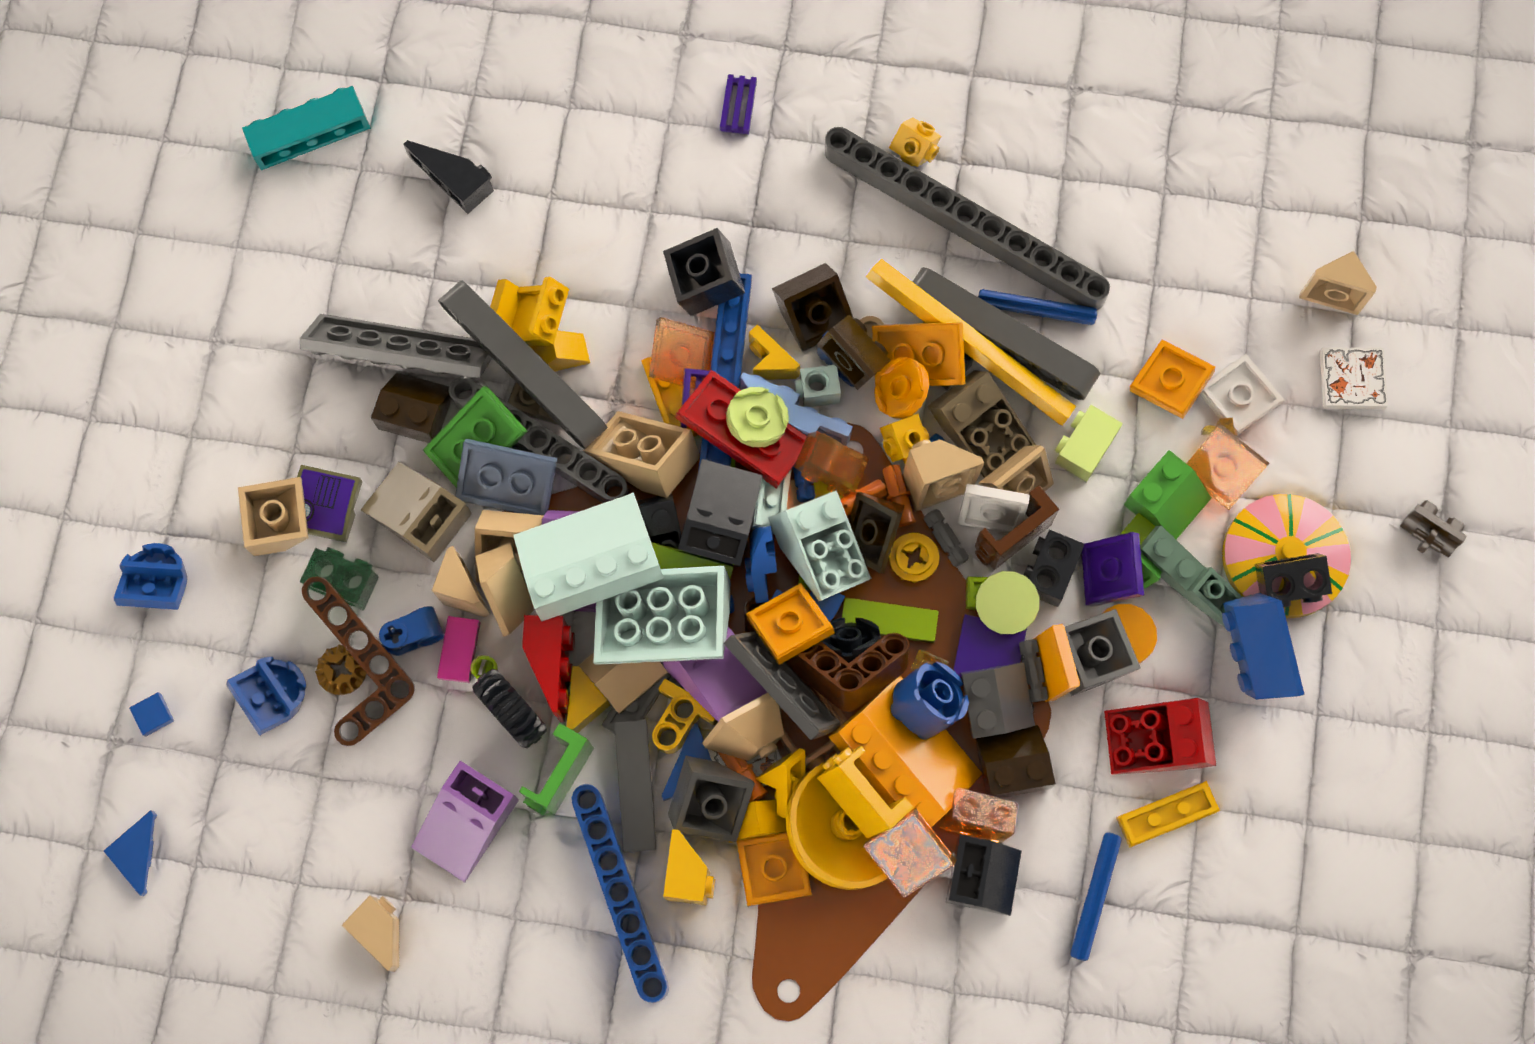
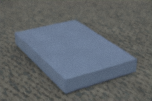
[455,439,558,515]

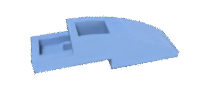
[740,372,853,450]

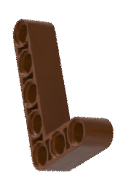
[302,576,415,746]
[744,598,909,712]

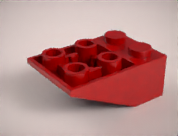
[522,615,575,723]
[1104,698,1216,775]

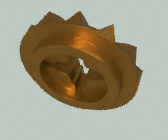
[315,644,366,695]

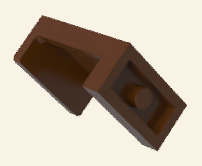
[974,485,1060,570]

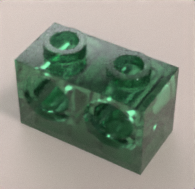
[300,547,379,611]

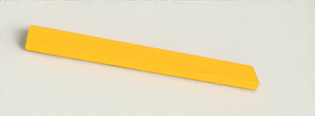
[866,259,1076,426]

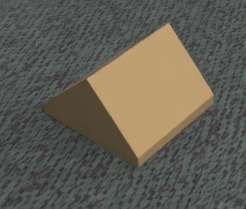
[1299,251,1377,315]
[979,445,1054,494]
[432,546,490,617]
[578,653,668,714]

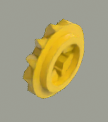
[889,533,939,583]

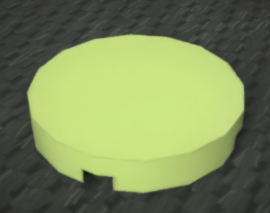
[726,387,789,447]
[976,571,1040,634]

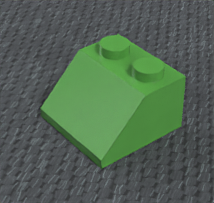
[1124,450,1212,539]

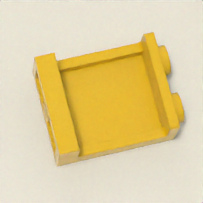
[490,277,569,346]
[817,746,914,838]

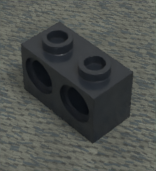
[1024,529,1084,607]
[1255,553,1332,608]

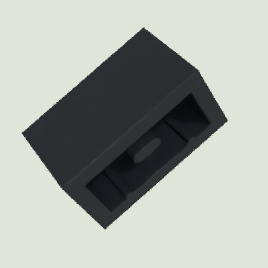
[946,834,1022,916]

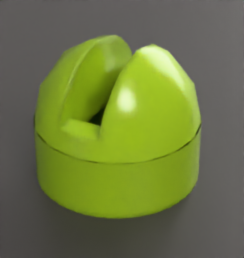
[471,655,498,679]

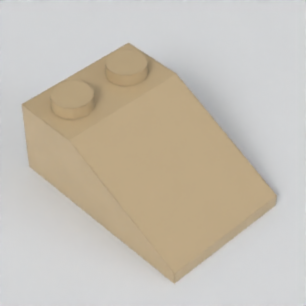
[583,411,700,498]

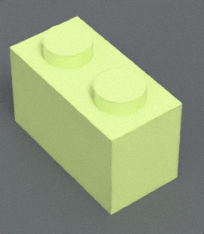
[1055,405,1123,482]

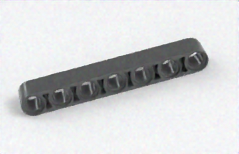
[912,267,1100,400]
[438,280,608,449]
[449,377,630,503]

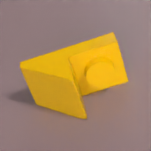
[749,324,800,380]
[756,748,805,819]

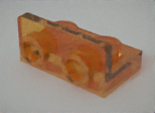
[940,788,1018,843]

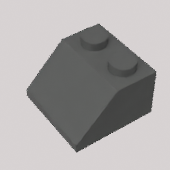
[1065,609,1141,696]
[960,662,1035,739]
[668,756,755,842]

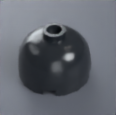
[821,617,881,663]

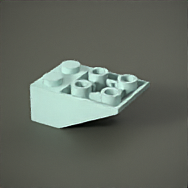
[768,490,871,601]

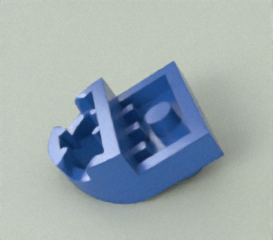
[745,525,777,603]
[113,543,187,610]
[226,657,306,736]

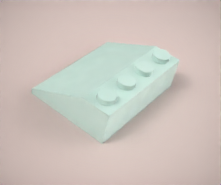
[513,493,664,622]
[593,566,730,665]

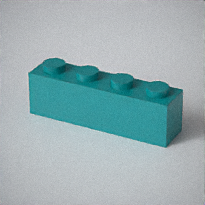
[242,85,371,170]

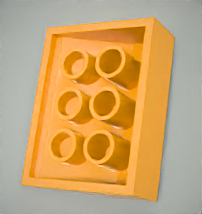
[828,675,983,836]

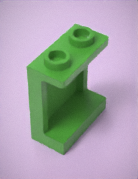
[519,723,594,816]

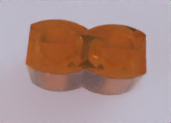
[794,431,869,496]

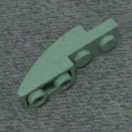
[1140,525,1242,627]

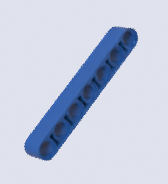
[571,784,669,1003]

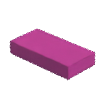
[437,616,481,683]

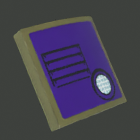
[297,465,362,543]

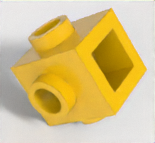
[889,117,942,167]
[880,414,929,464]

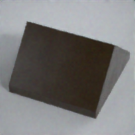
[849,492,904,573]

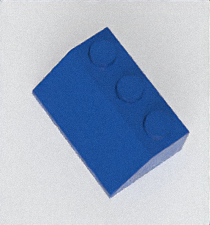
[1222,593,1305,700]

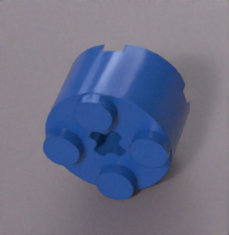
[890,662,969,740]

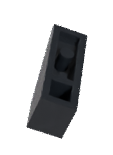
[403,140,494,214]

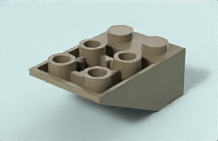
[927,370,1036,478]
[361,461,472,562]

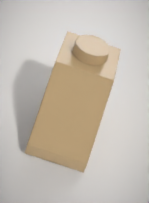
[342,895,399,972]

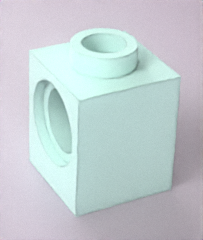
[795,365,841,407]

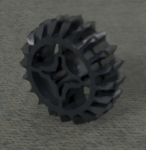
[472,669,547,749]

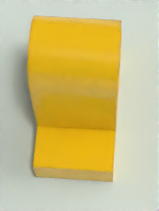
[652,679,718,754]

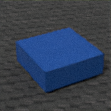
[129,692,174,737]

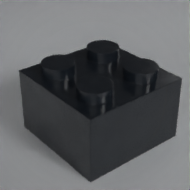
[663,228,745,316]

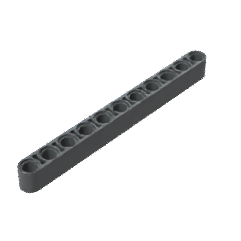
[825,127,1110,310]

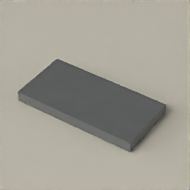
[723,631,841,740]

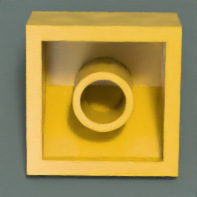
[663,829,715,906]

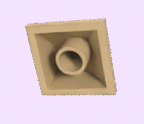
[702,693,784,761]

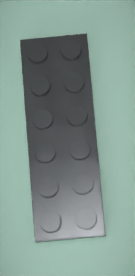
[300,314,492,379]

